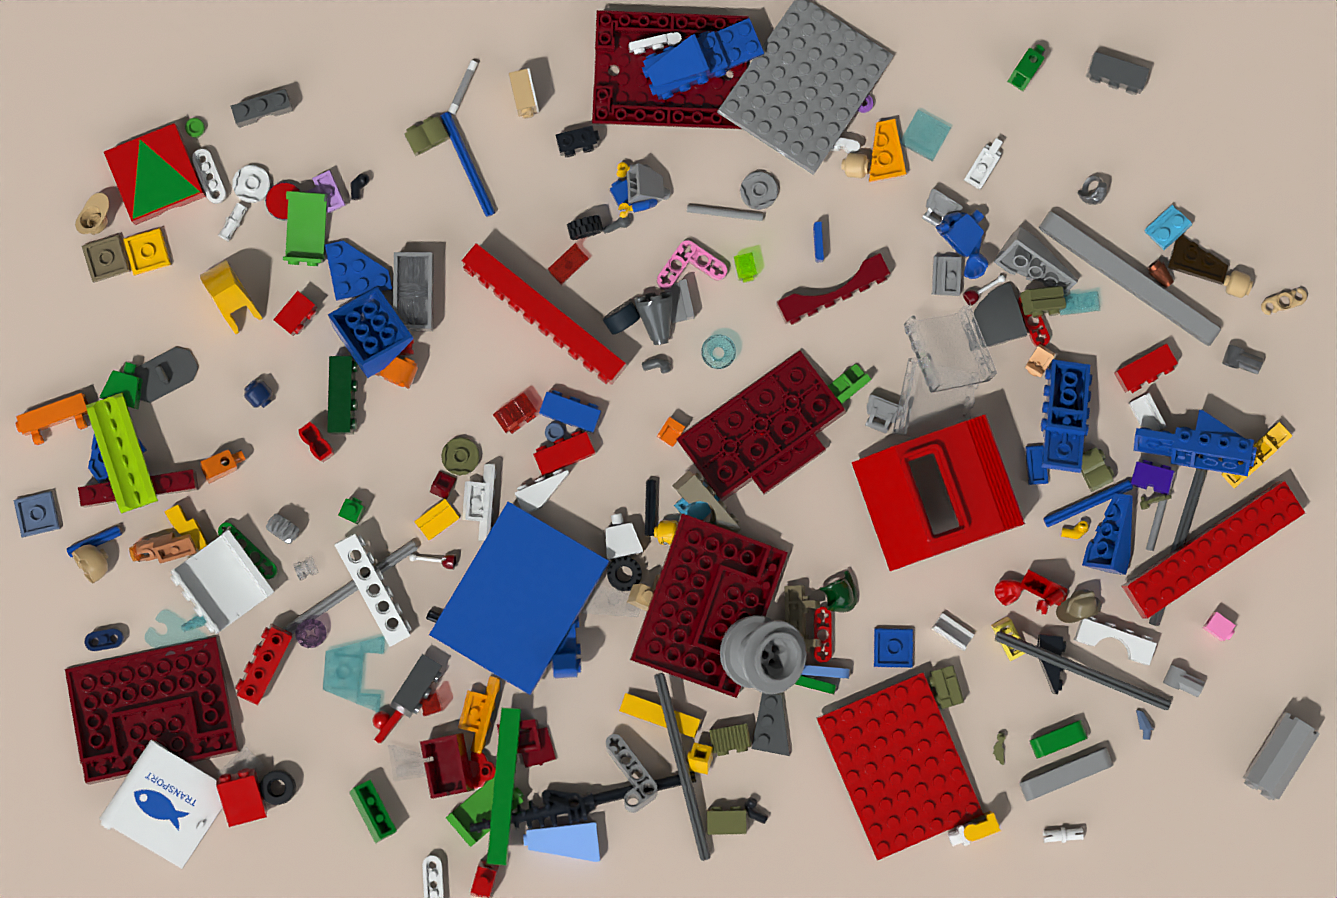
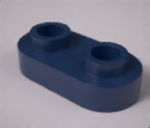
[84,629,124,651]

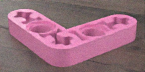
[657,240,727,290]

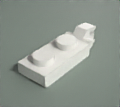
[964,138,1002,190]

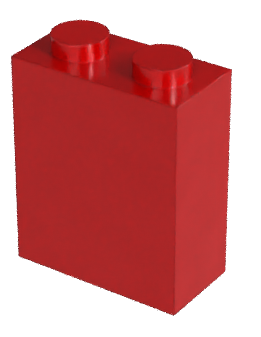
[216,768,267,827]

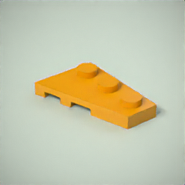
[869,119,906,183]

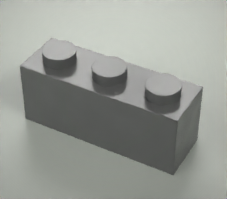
[1086,52,1149,95]
[390,654,442,718]

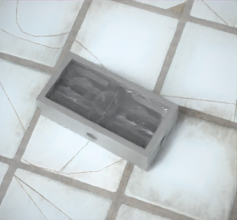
[393,252,434,331]

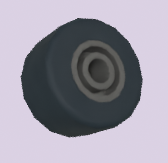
[603,301,640,335]

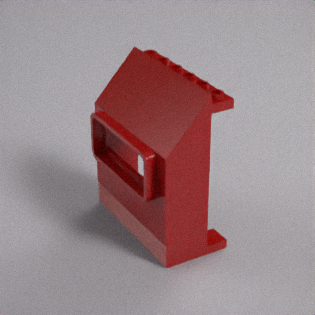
[852,414,1025,572]

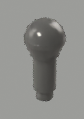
[603,216,631,234]

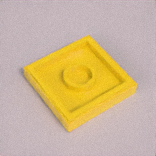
[123,228,171,276]

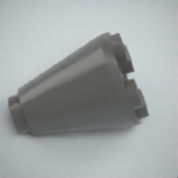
[634,291,673,345]

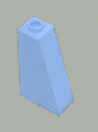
[523,822,600,862]

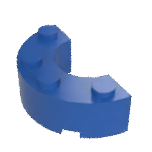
[552,616,582,679]

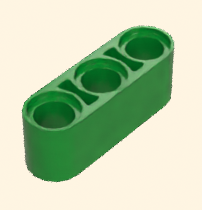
[1029,720,1088,759]

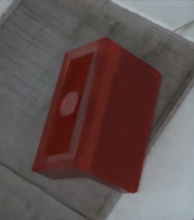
[548,243,589,286]

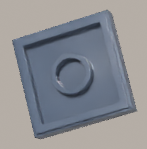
[13,491,60,538]

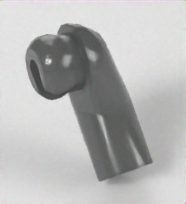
[642,358,671,374]

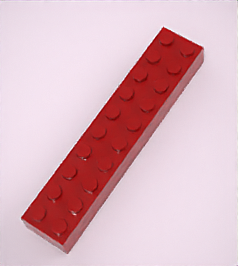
[462,243,626,385]
[1121,481,1305,618]

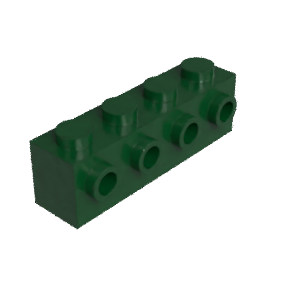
[327,356,359,434]

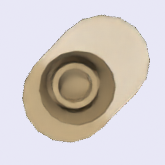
[75,193,109,235]

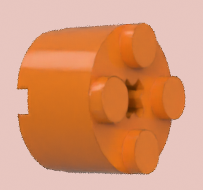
[375,355,418,389]

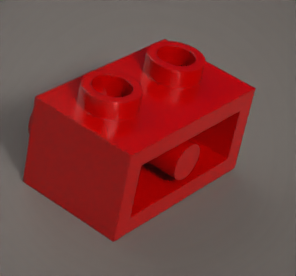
[273,290,317,336]

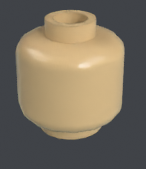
[842,153,871,178]
[1223,270,1253,298]

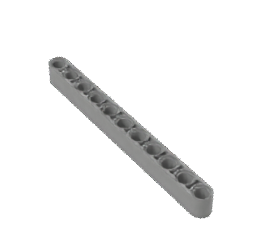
[1039,212,1221,346]

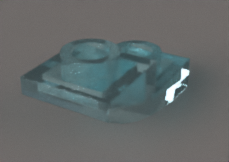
[1060,291,1101,316]

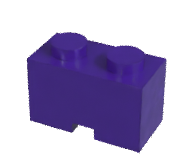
[1131,460,1175,495]

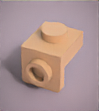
[1025,344,1055,378]

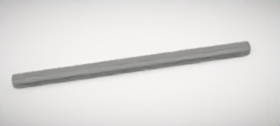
[254,541,418,648]

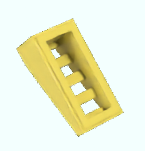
[991,617,1025,661]

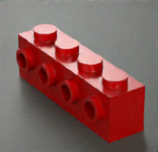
[235,623,292,705]

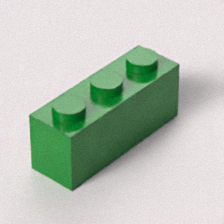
[349,779,397,844]

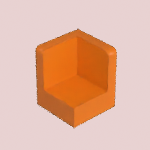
[657,417,685,447]

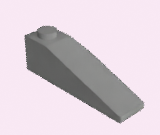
[994,226,1078,294]

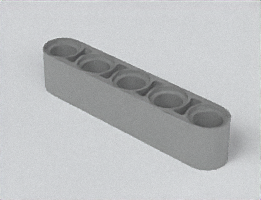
[1019,747,1114,801]

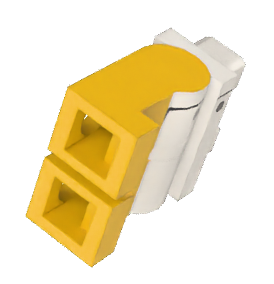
[947,811,1001,846]

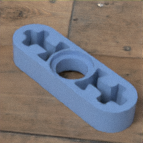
[801,665,850,679]

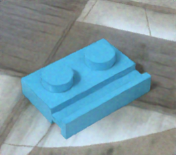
[1144,205,1192,250]

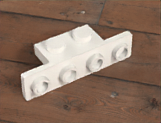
[462,464,497,541]

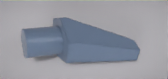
[1136,710,1154,740]

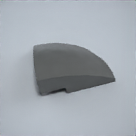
[968,282,1027,352]

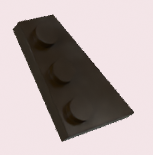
[1167,234,1228,285]

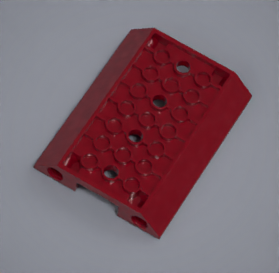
[592,10,749,130]

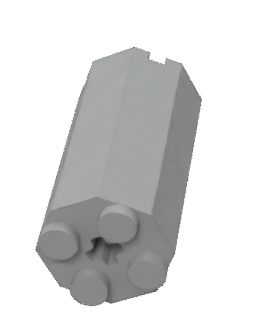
[1243,712,1320,801]

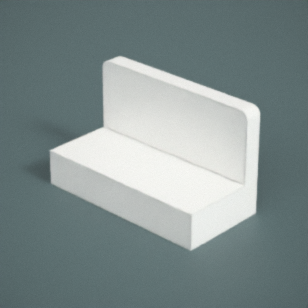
[1128,393,1167,431]
[931,613,974,651]

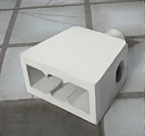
[605,513,643,560]

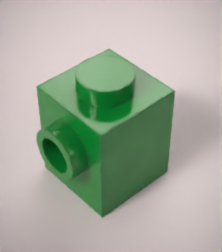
[338,497,366,525]

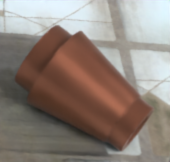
[1147,259,1174,288]

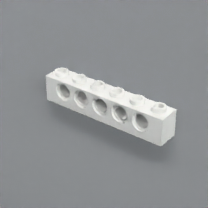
[335,533,412,647]

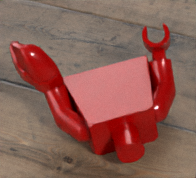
[994,569,1067,615]

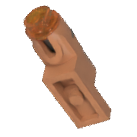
[129,532,197,564]

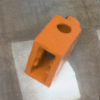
[200,449,246,484]

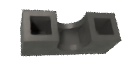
[231,89,293,128]

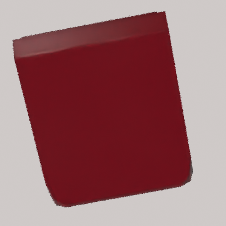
[430,471,456,500]

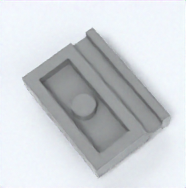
[932,256,962,296]

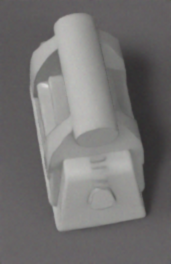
[922,189,963,227]
[865,395,904,433]

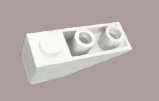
[515,469,569,513]

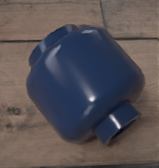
[244,379,272,408]

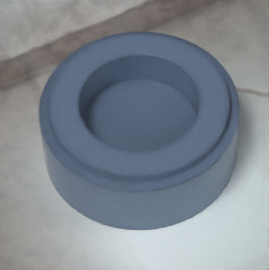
[545,423,564,442]

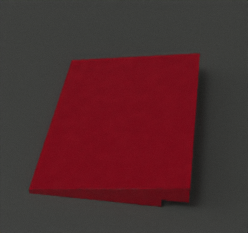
[630,513,788,698]
[65,637,240,785]

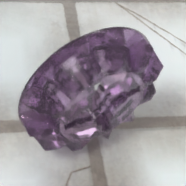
[295,618,326,648]

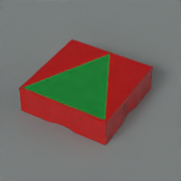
[104,123,206,225]

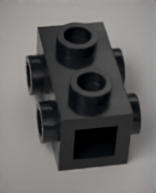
[555,125,600,158]

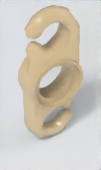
[1261,288,1307,315]

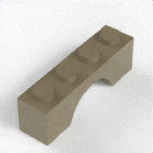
[672,470,741,533]

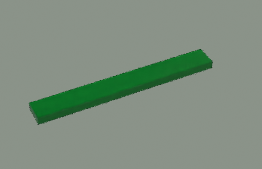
[487,708,522,866]

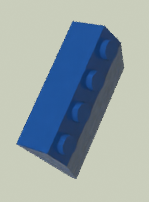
[327,287,413,378]

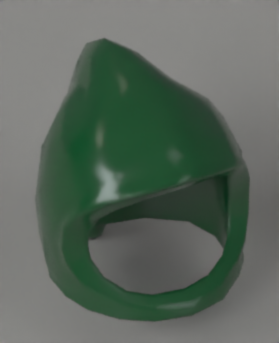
[819,571,858,613]

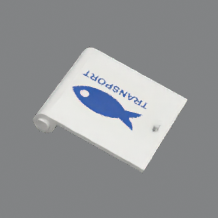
[99,739,223,869]

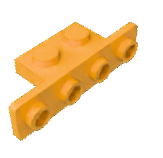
[458,676,500,754]

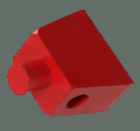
[470,860,499,898]

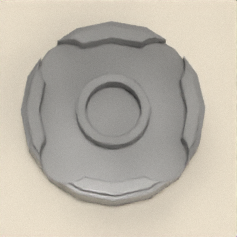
[740,171,778,210]

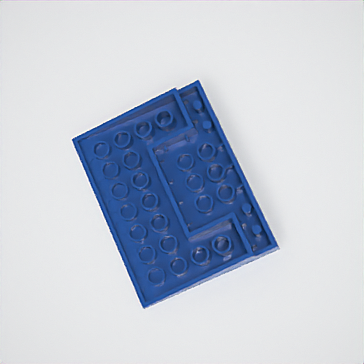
[429,502,610,695]

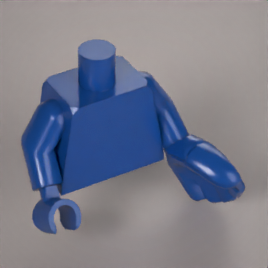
[936,210,989,279]

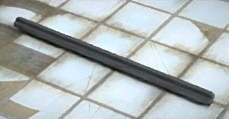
[1149,454,1207,626]
[995,631,1171,710]
[654,673,711,861]

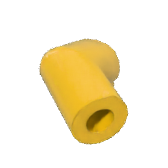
[1061,521,1089,539]

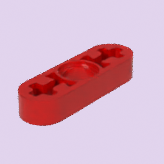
[1017,297,1050,347]
[814,607,832,663]

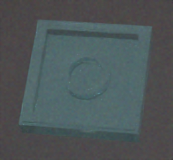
[900,110,951,161]

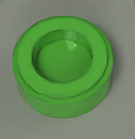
[185,118,205,138]

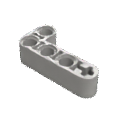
[606,734,657,813]

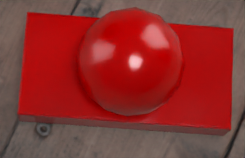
[372,710,404,744]

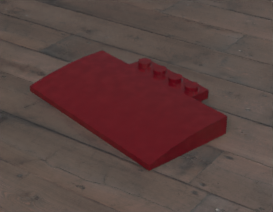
[676,351,846,502]

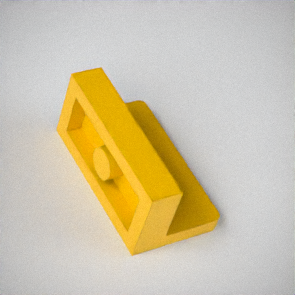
[414,499,459,540]

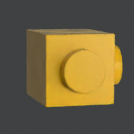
[686,743,713,775]

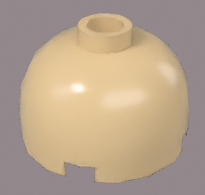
[72,545,109,584]

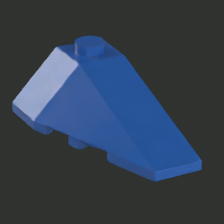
[1082,493,1133,575]

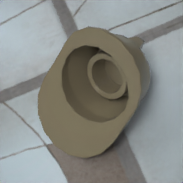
[1056,589,1102,623]

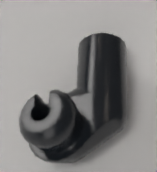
[351,174,369,200]
[744,797,768,824]

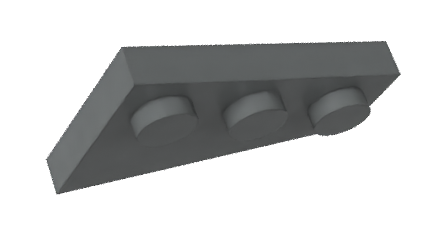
[751,693,789,756]

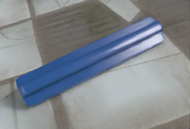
[67,526,122,557]

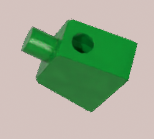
[1007,45,1045,92]
[99,362,143,409]

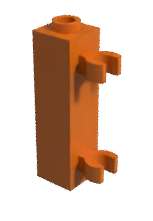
[15,393,88,445]

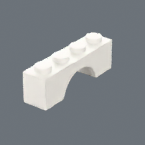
[1074,617,1157,666]

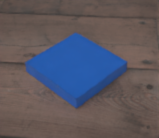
[874,628,913,668]

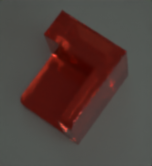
[420,692,444,717]

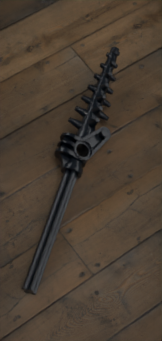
[469,771,696,833]

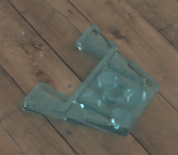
[323,637,385,712]

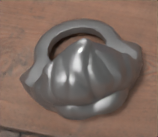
[1077,176,1107,205]

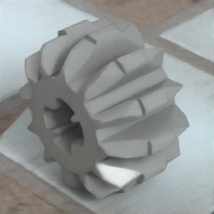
[266,514,300,544]

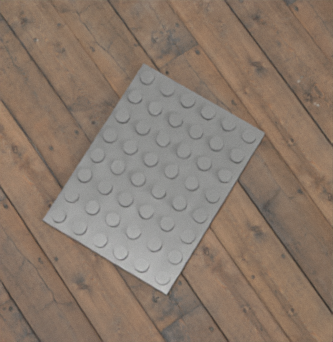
[717,0,894,175]

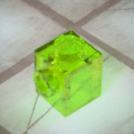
[733,252,757,283]

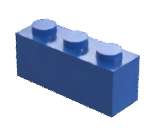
[539,390,601,434]

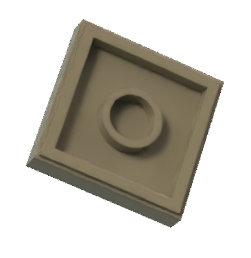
[82,235,130,283]

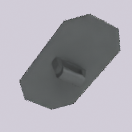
[134,347,198,403]

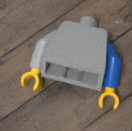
[616,162,670,218]

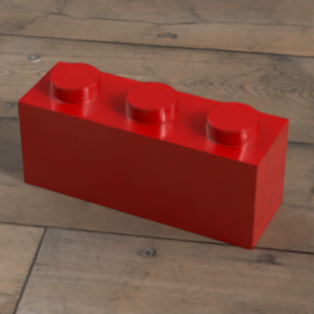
[1114,343,1178,393]
[533,430,595,476]

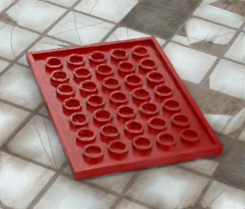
[816,672,984,861]

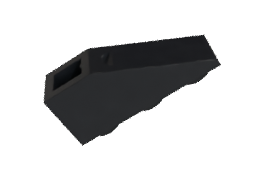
[1037,634,1066,695]

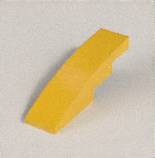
[1221,421,1293,489]
[619,693,701,738]

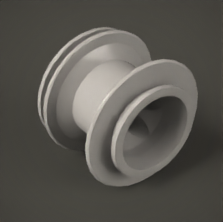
[720,615,806,694]

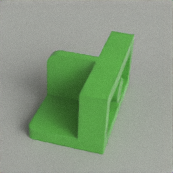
[828,364,872,405]

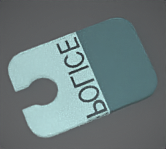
[144,610,208,656]

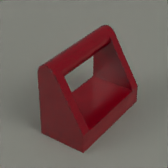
[497,719,542,754]

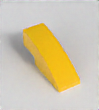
[164,505,208,550]

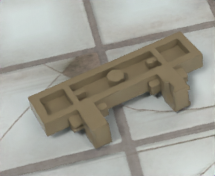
[784,585,821,652]

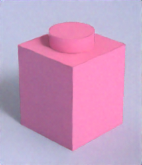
[1202,612,1236,641]

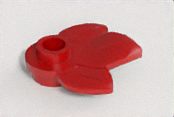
[469,752,496,790]

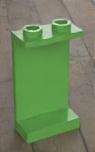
[283,191,327,266]
[446,777,525,847]

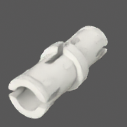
[218,203,248,242]
[1043,827,1084,843]

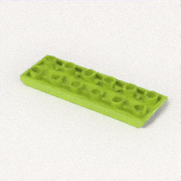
[86,393,158,514]

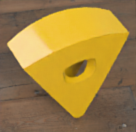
[200,260,263,334]

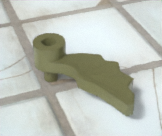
[1140,495,1172,510]
[993,732,1005,765]

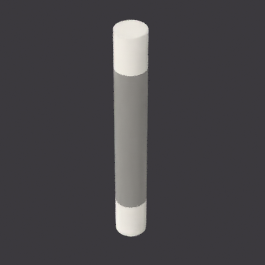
[448,60,478,115]

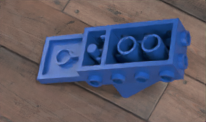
[642,18,764,100]
[1041,359,1092,473]
[1133,410,1257,476]

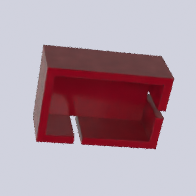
[420,733,474,799]

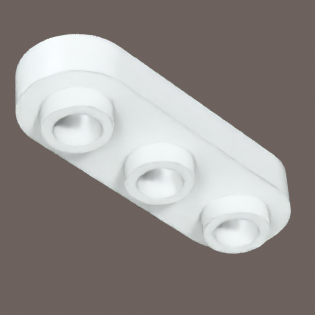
[192,149,226,204]
[422,855,444,898]

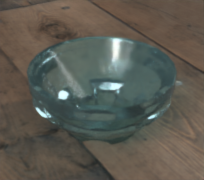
[701,334,736,369]

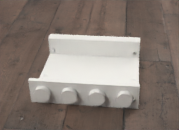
[170,530,274,634]

